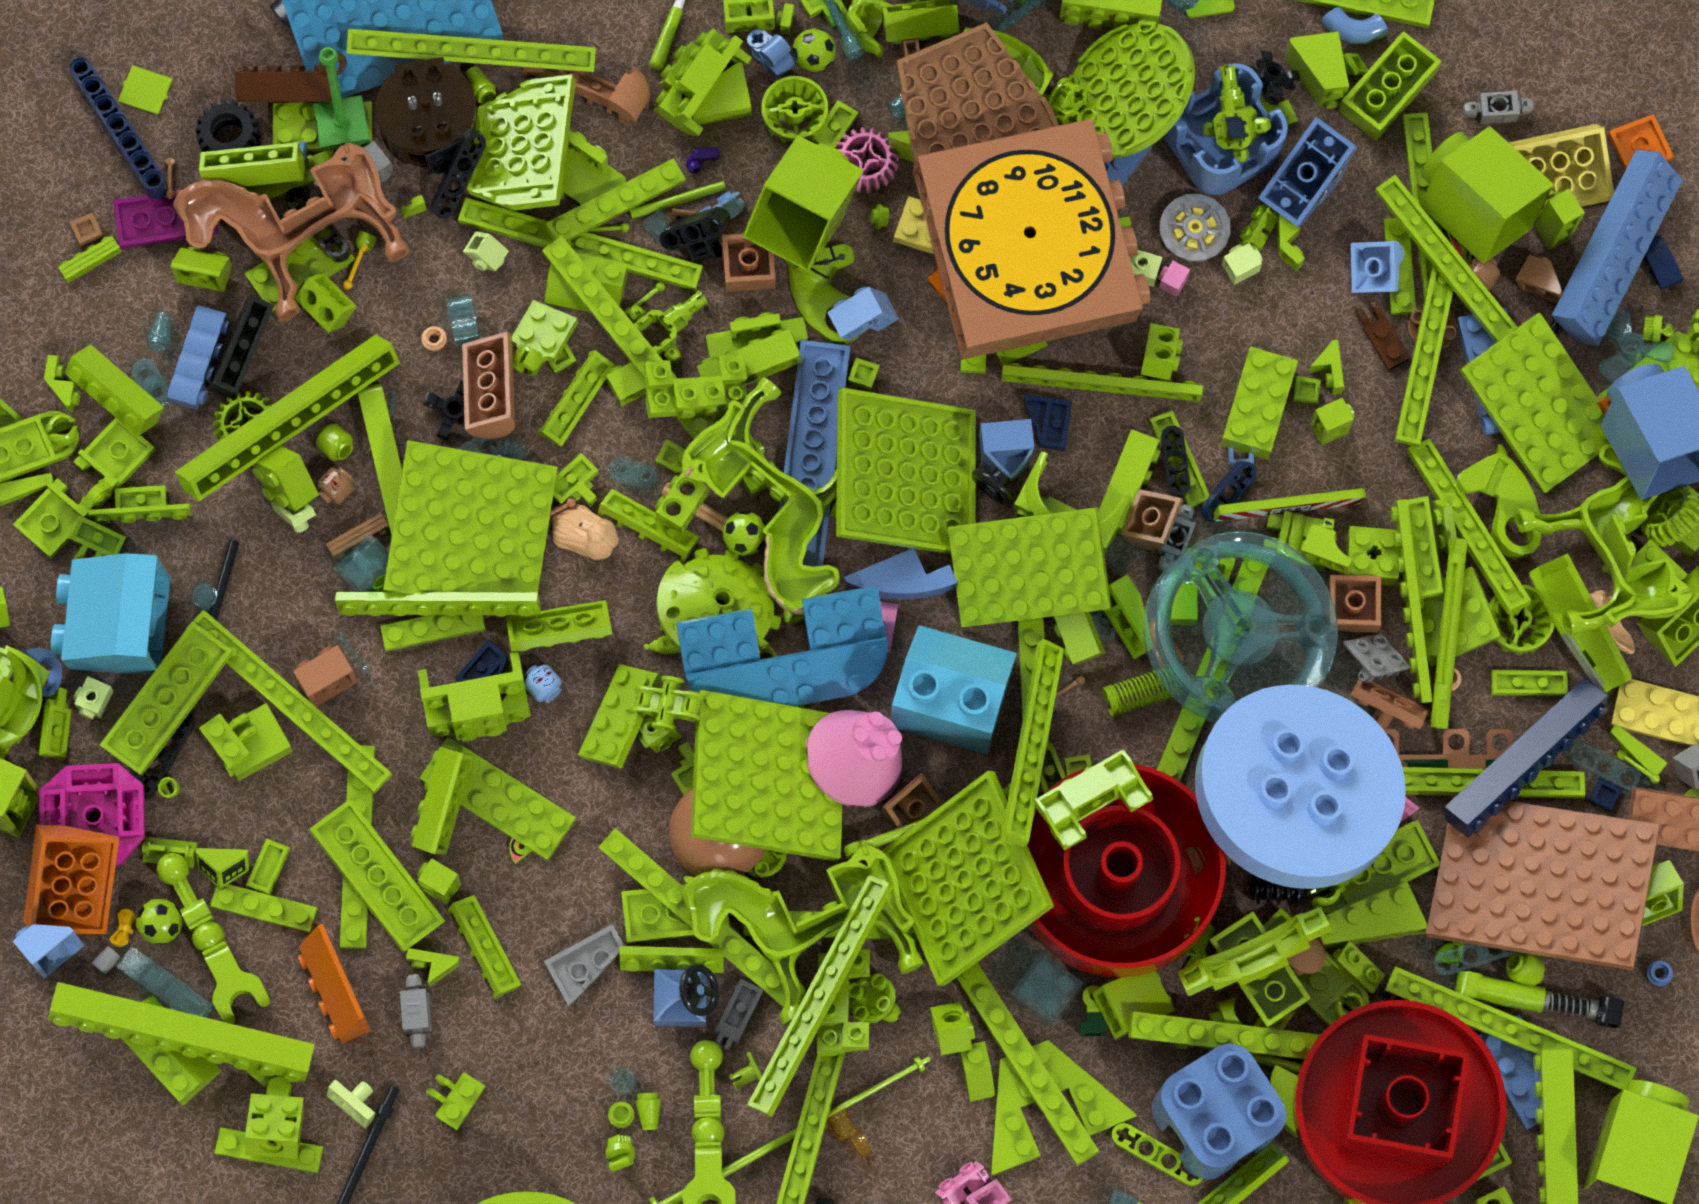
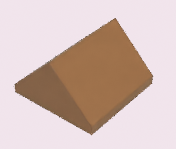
[882,773,943,829]

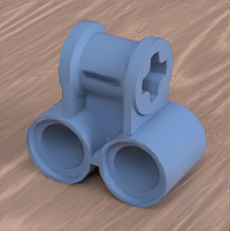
[747,29,796,81]

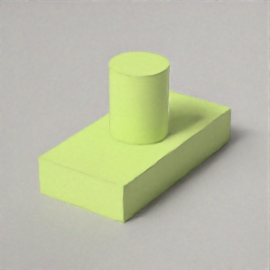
[270,501,316,533]
[326,1079,375,1129]

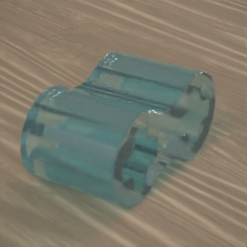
[446,295,480,345]

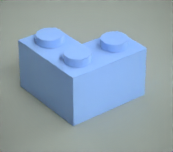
[827,286,899,341]

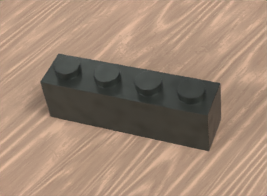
[208,295,274,399]

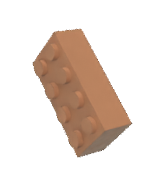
[1627,786,1699,851]

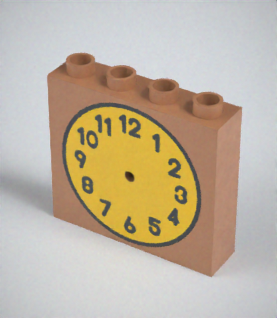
[913,119,1150,360]

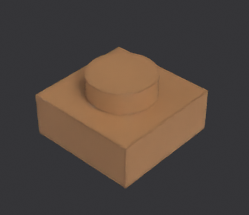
[69,213,103,247]

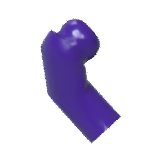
[686,147,720,174]

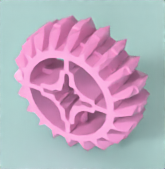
[836,127,899,193]

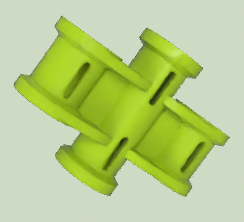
[1042,77,1087,126]
[631,676,705,732]

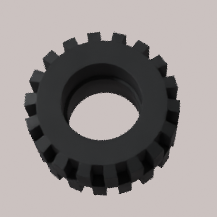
[196,100,261,152]

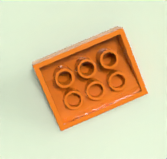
[23,824,119,934]
[297,923,371,1044]

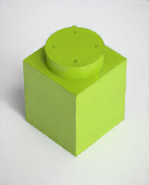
[1420,126,1554,264]
[743,135,864,272]
[1583,1080,1699,1204]

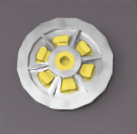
[1159,194,1231,262]

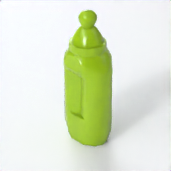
[644,636,681,655]

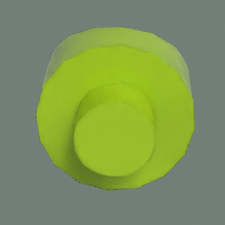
[1209,997,1243,1025]

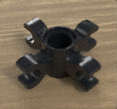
[1248,50,1300,105]
[423,380,465,441]

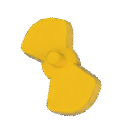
[110,909,137,947]

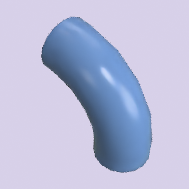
[1321,7,1389,44]

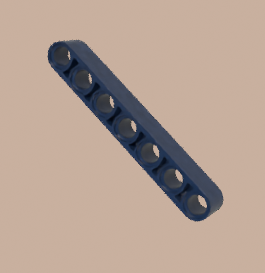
[69,57,168,200]

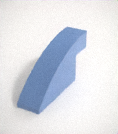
[844,548,958,600]

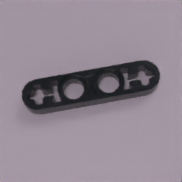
[431,129,486,219]
[285,187,351,263]
[136,713,195,801]

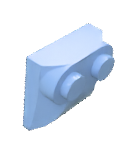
[1351,241,1404,293]

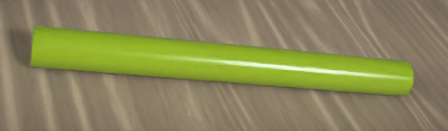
[629,181,726,219]

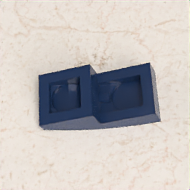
[1644,235,1683,290]

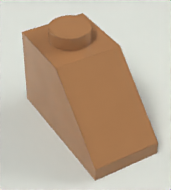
[1516,255,1563,304]

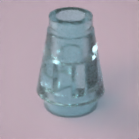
[146,312,171,352]

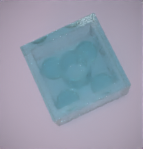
[1009,952,1083,1028]

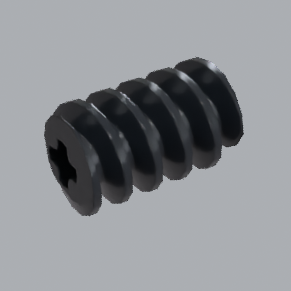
[1250,873,1304,905]

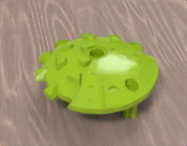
[656,548,781,654]

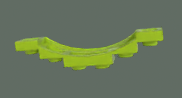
[1177,906,1332,997]

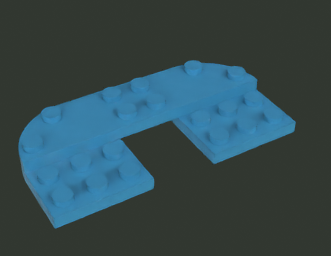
[676,585,888,706]

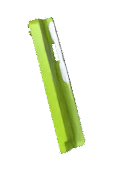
[1530,553,1632,693]

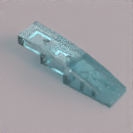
[116,946,215,1018]

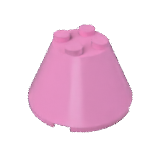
[806,710,903,807]

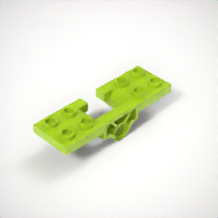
[13,418,156,559]

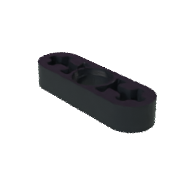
[1160,426,1190,498]

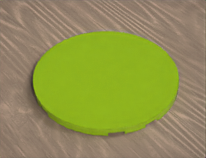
[1065,21,1195,158]

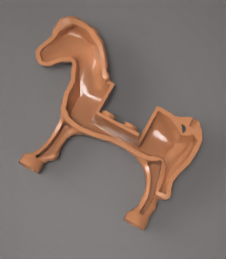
[173,143,410,322]

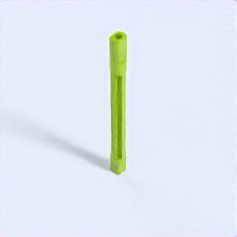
[1430,538,1468,730]

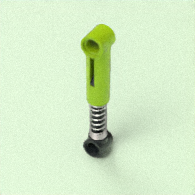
[1455,971,1624,1028]

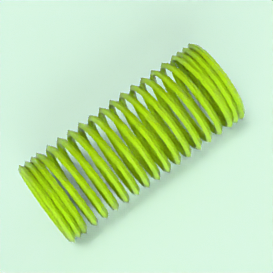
[1102,664,1185,718]

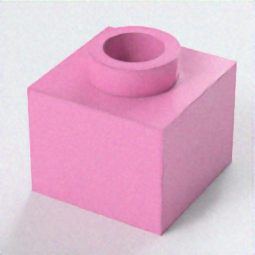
[1158,260,1190,297]

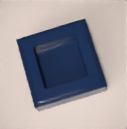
[1588,778,1623,813]

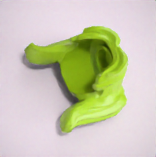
[841,0,891,58]

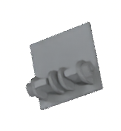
[1343,633,1410,683]

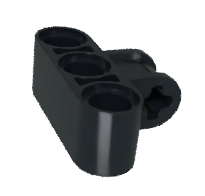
[659,207,731,264]

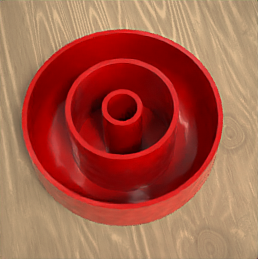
[1027,764,1226,977]

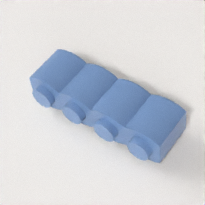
[167,305,231,410]

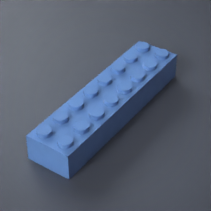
[1552,150,1683,346]

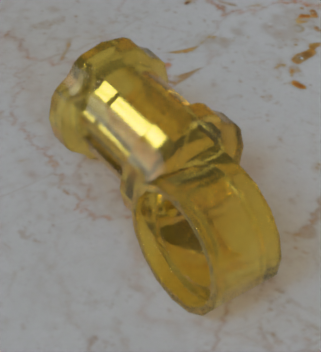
[827,1108,872,1159]

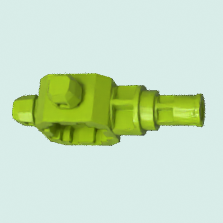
[1202,65,1271,162]
[629,291,708,364]

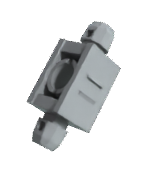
[1463,91,1533,124]
[1156,504,1196,572]
[400,974,432,1049]

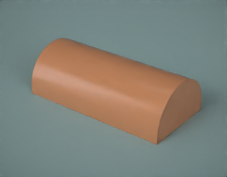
[462,331,515,439]

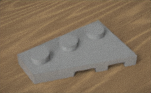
[544,924,624,1007]

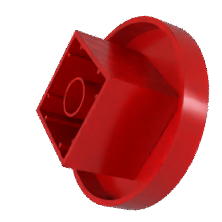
[1293,1000,1507,1204]

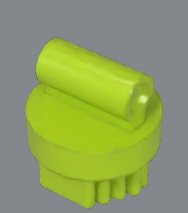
[1643,315,1674,343]
[605,1135,635,1172]

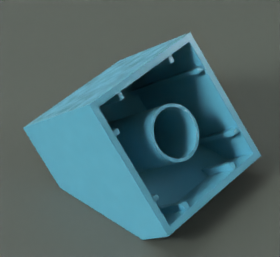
[51,553,171,676]
[890,625,1017,755]

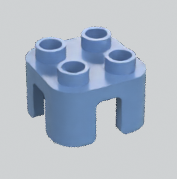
[1165,63,1288,195]
[1152,1044,1286,1180]

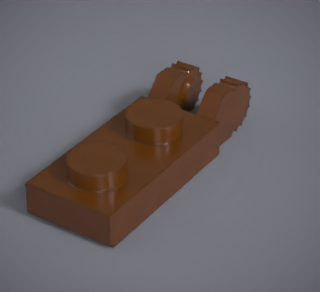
[1355,301,1410,371]

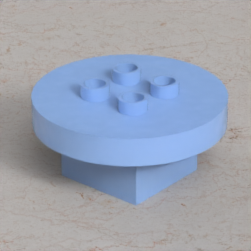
[1195,685,1406,889]

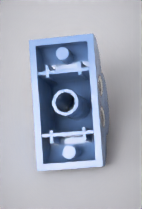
[1258,117,1357,227]

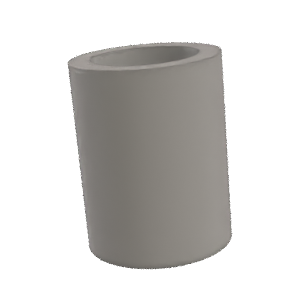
[92,945,121,975]

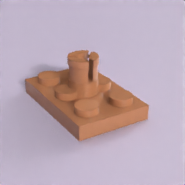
[1351,679,1430,730]

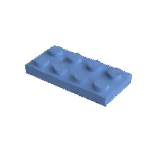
[1479,1015,1539,1131]

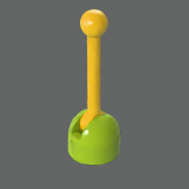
[343,231,377,290]

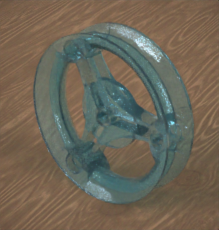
[1143,532,1338,722]

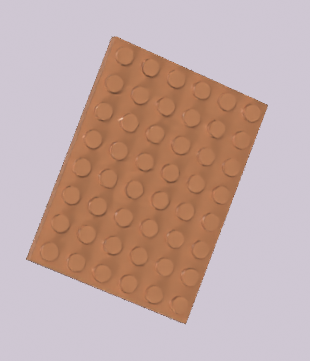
[1426,795,1660,971]

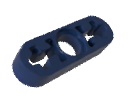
[1201,461,1257,523]

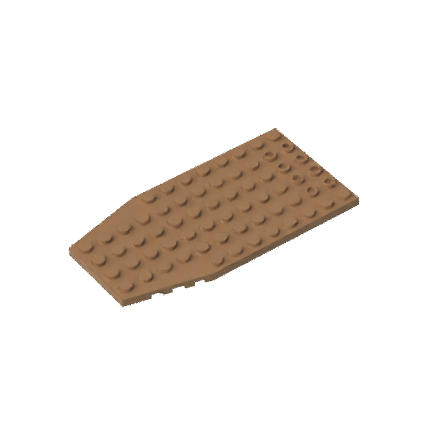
[896,22,1059,165]

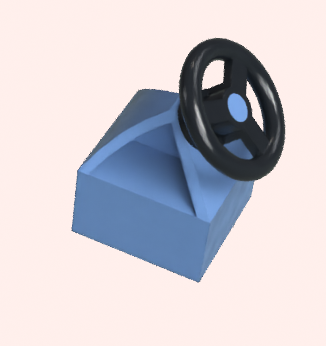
[972,419,1034,506]
[654,964,719,1027]

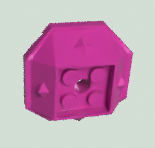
[39,763,145,866]

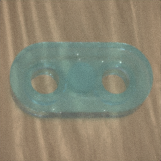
[132,359,169,405]
[608,458,658,490]

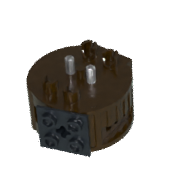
[376,57,478,175]

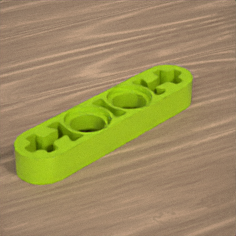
[1111,1123,1203,1187]

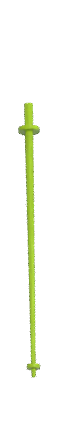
[649,1056,931,1204]

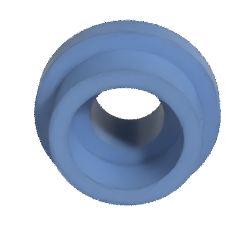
[1646,960,1673,986]

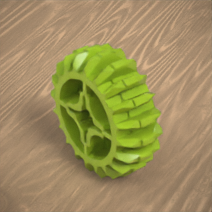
[213,391,273,442]
[1641,486,1699,547]

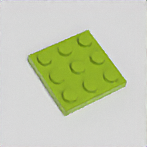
[1403,566,1502,667]

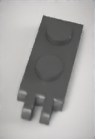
[714,979,764,1051]

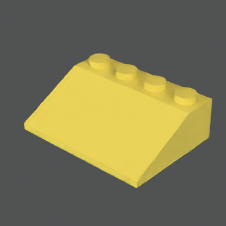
[1509,124,1614,213]

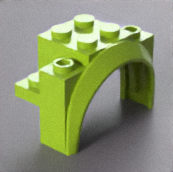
[1013,451,1132,555]
[418,652,531,741]

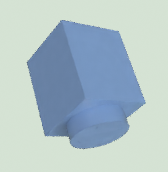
[1601,364,1699,500]

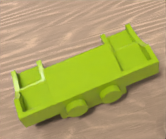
[643,355,747,419]
[1035,749,1153,851]
[817,949,870,1056]

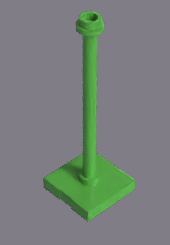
[313,47,370,152]

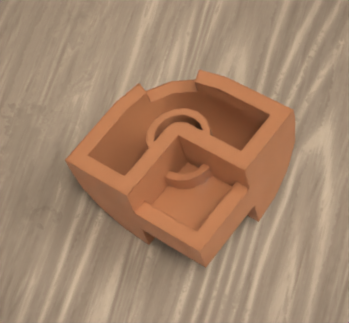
[609,66,651,126]

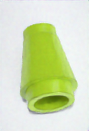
[466,66,496,104]
[635,1092,661,1130]

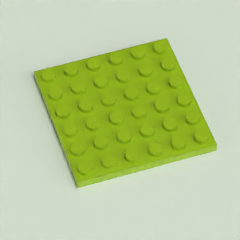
[836,388,976,554]
[383,440,558,594]
[691,690,842,862]
[882,771,1054,986]

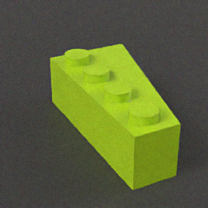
[1318,881,1427,949]

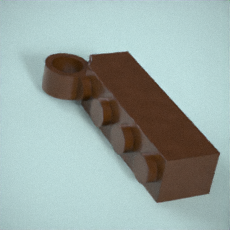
[235,51,347,102]

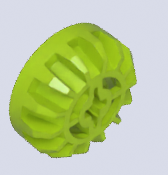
[762,76,828,143]
[1489,585,1555,655]

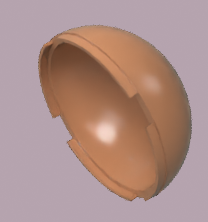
[668,788,766,876]

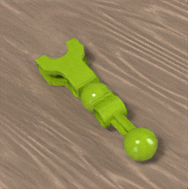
[156,853,271,1024]
[683,1040,736,1204]

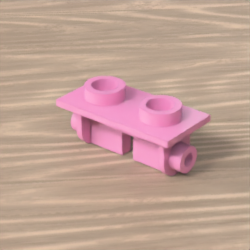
[935,1161,990,1204]

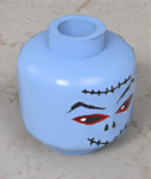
[524,665,562,703]

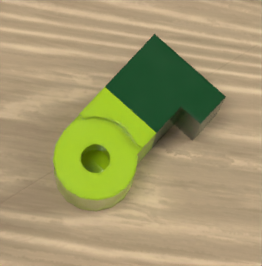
[1079,985,1106,1036]

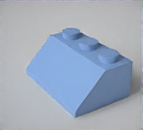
[13,924,85,979]

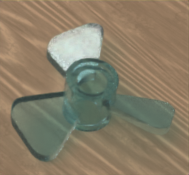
[1599,309,1673,384]

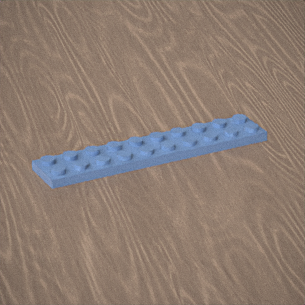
[779,340,850,567]

